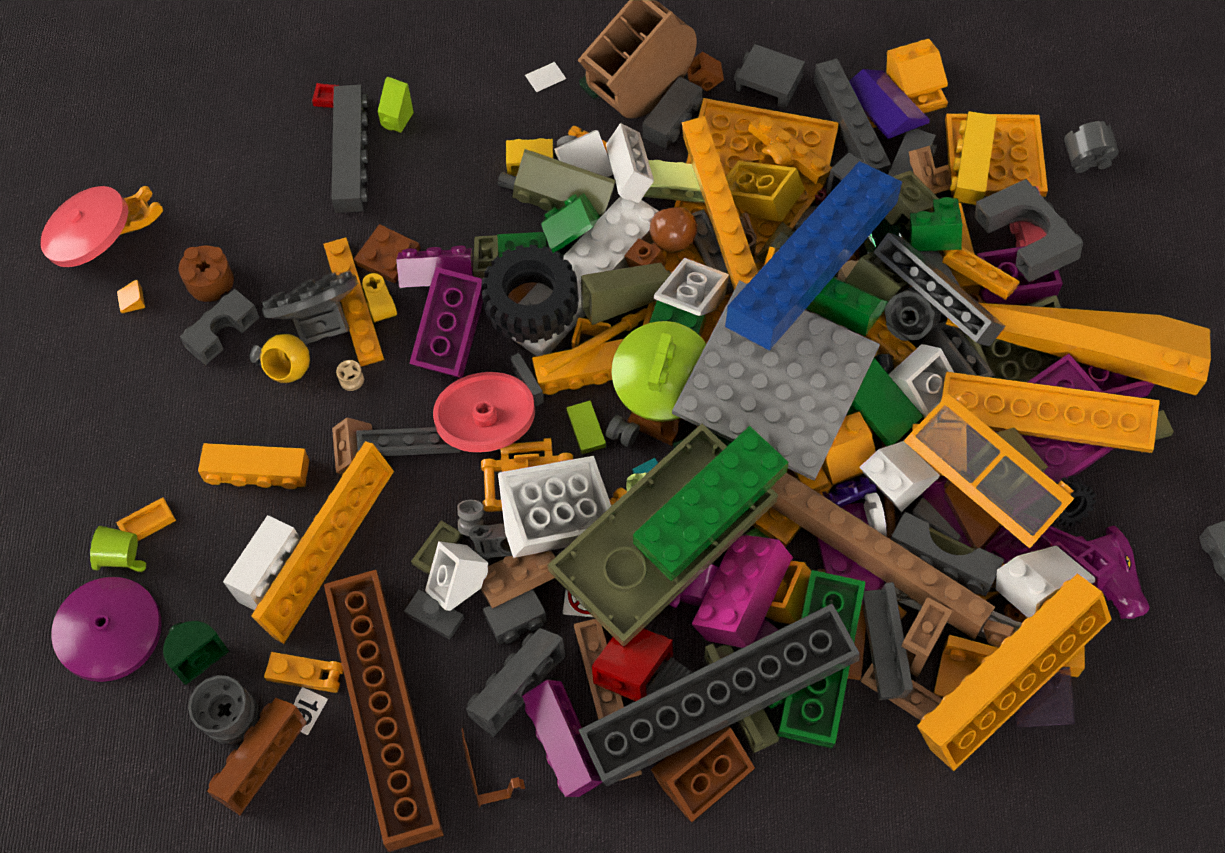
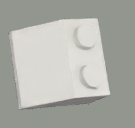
[889,344,954,419]
[860,441,940,512]
[425,541,488,611]

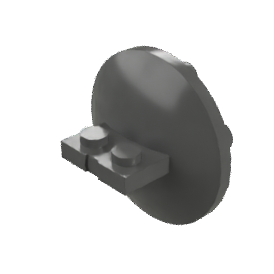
[262,271,358,344]

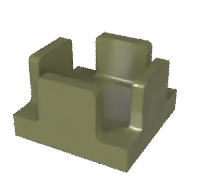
[885,170,939,231]

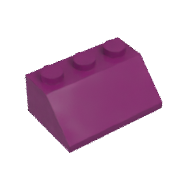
[396,246,474,288]

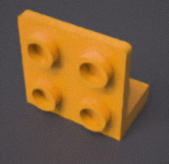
[934,635,998,698]

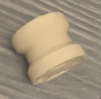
[336,360,364,391]

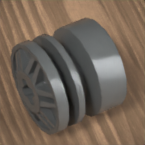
[188,675,260,744]

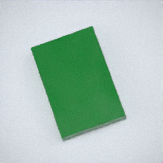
[851,358,923,447]

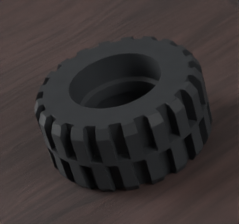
[481,244,579,343]

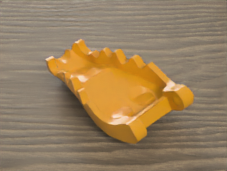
[120,186,163,235]

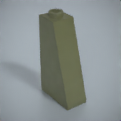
[581,263,671,325]

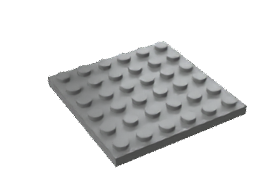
[672,280,880,481]

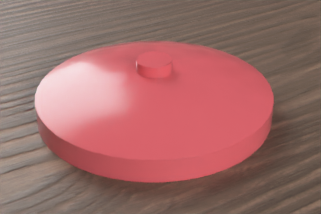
[41,186,128,267]
[433,372,535,452]

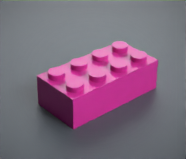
[692,535,793,648]

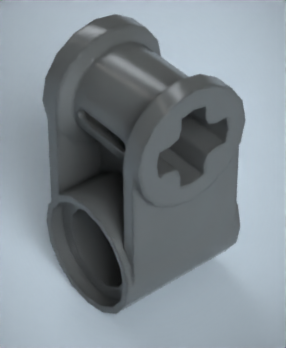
[469,523,513,560]

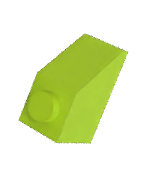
[378,76,414,133]

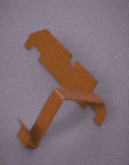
[461,728,525,808]

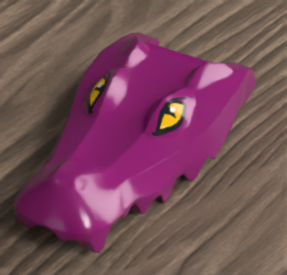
[1078,525,1150,619]

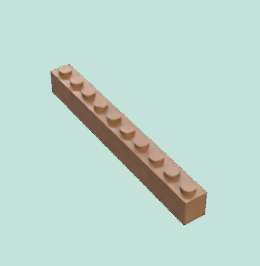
[771,473,995,640]

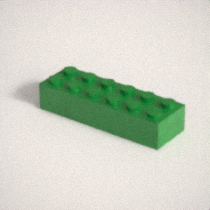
[633,426,789,581]
[777,570,866,748]

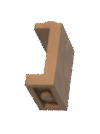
[901,597,953,677]

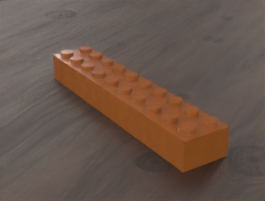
[324,570,444,852]

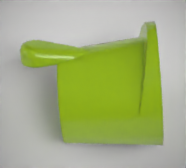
[90,526,146,572]

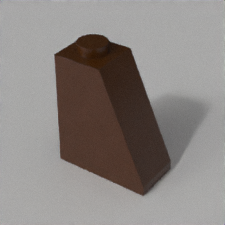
[944,470,1013,550]

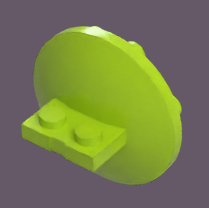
[612,321,706,422]

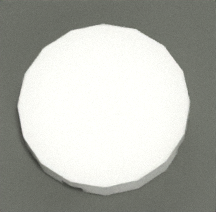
[864,493,887,537]

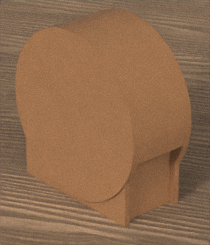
[578,0,697,118]

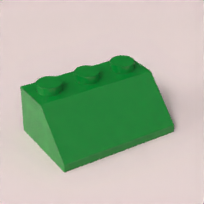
[806,276,889,336]

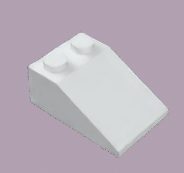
[654,258,729,316]
[996,546,1096,618]

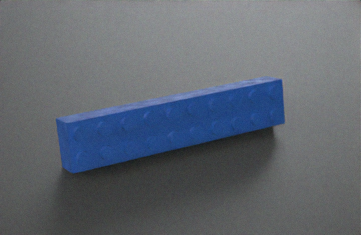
[725,161,902,351]

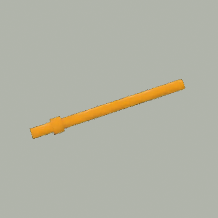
[540,308,647,376]

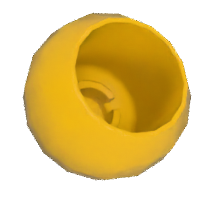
[260,334,310,383]

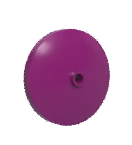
[52,577,162,682]

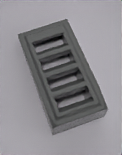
[911,498,961,541]

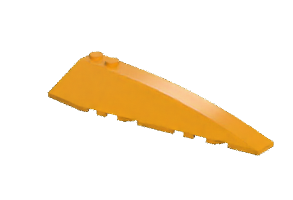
[946,303,1211,396]

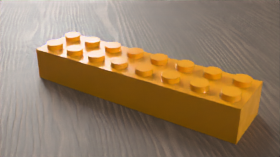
[917,573,1112,771]

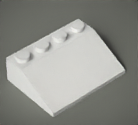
[498,456,611,558]

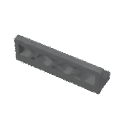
[862,582,913,700]

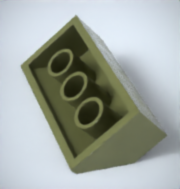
[512,149,616,217]

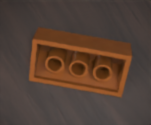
[207,698,307,816]

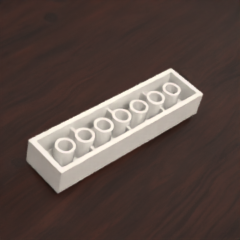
[511,196,658,356]

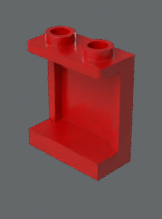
[592,628,673,701]

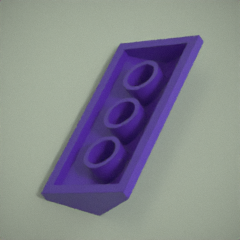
[849,69,929,139]

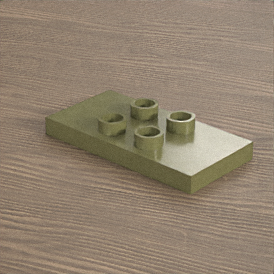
[547,423,778,647]

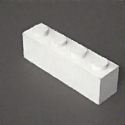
[606,123,654,203]

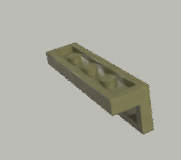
[704,643,779,753]

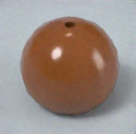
[650,207,697,253]

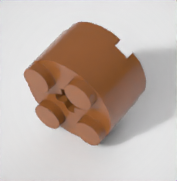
[179,245,234,302]

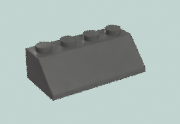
[466,628,565,737]

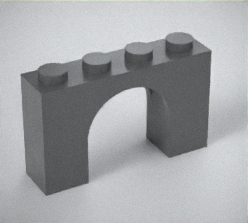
[975,179,1083,282]

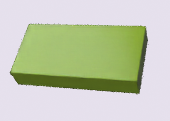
[566,401,606,454]

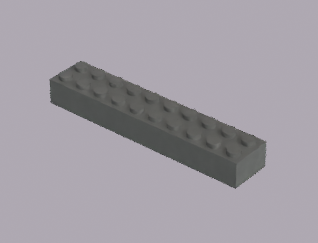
[579,603,860,786]

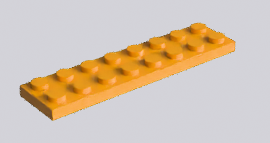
[938,372,1160,453]
[251,441,394,644]

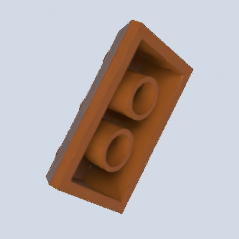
[651,726,755,822]

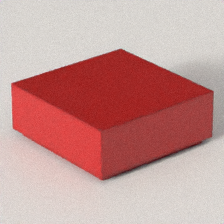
[312,83,339,108]

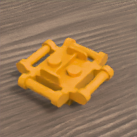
[481,438,573,512]

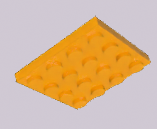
[945,114,1048,197]

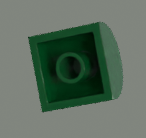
[163,621,229,685]

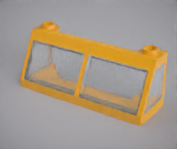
[904,394,1074,548]

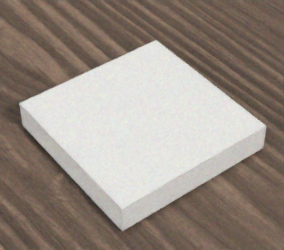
[554,130,613,177]

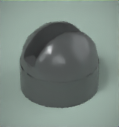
[249,345,262,366]

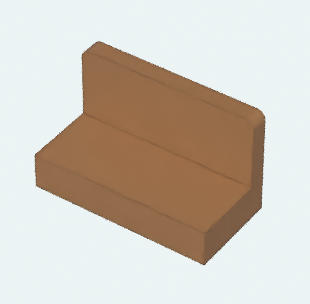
[332,418,372,475]

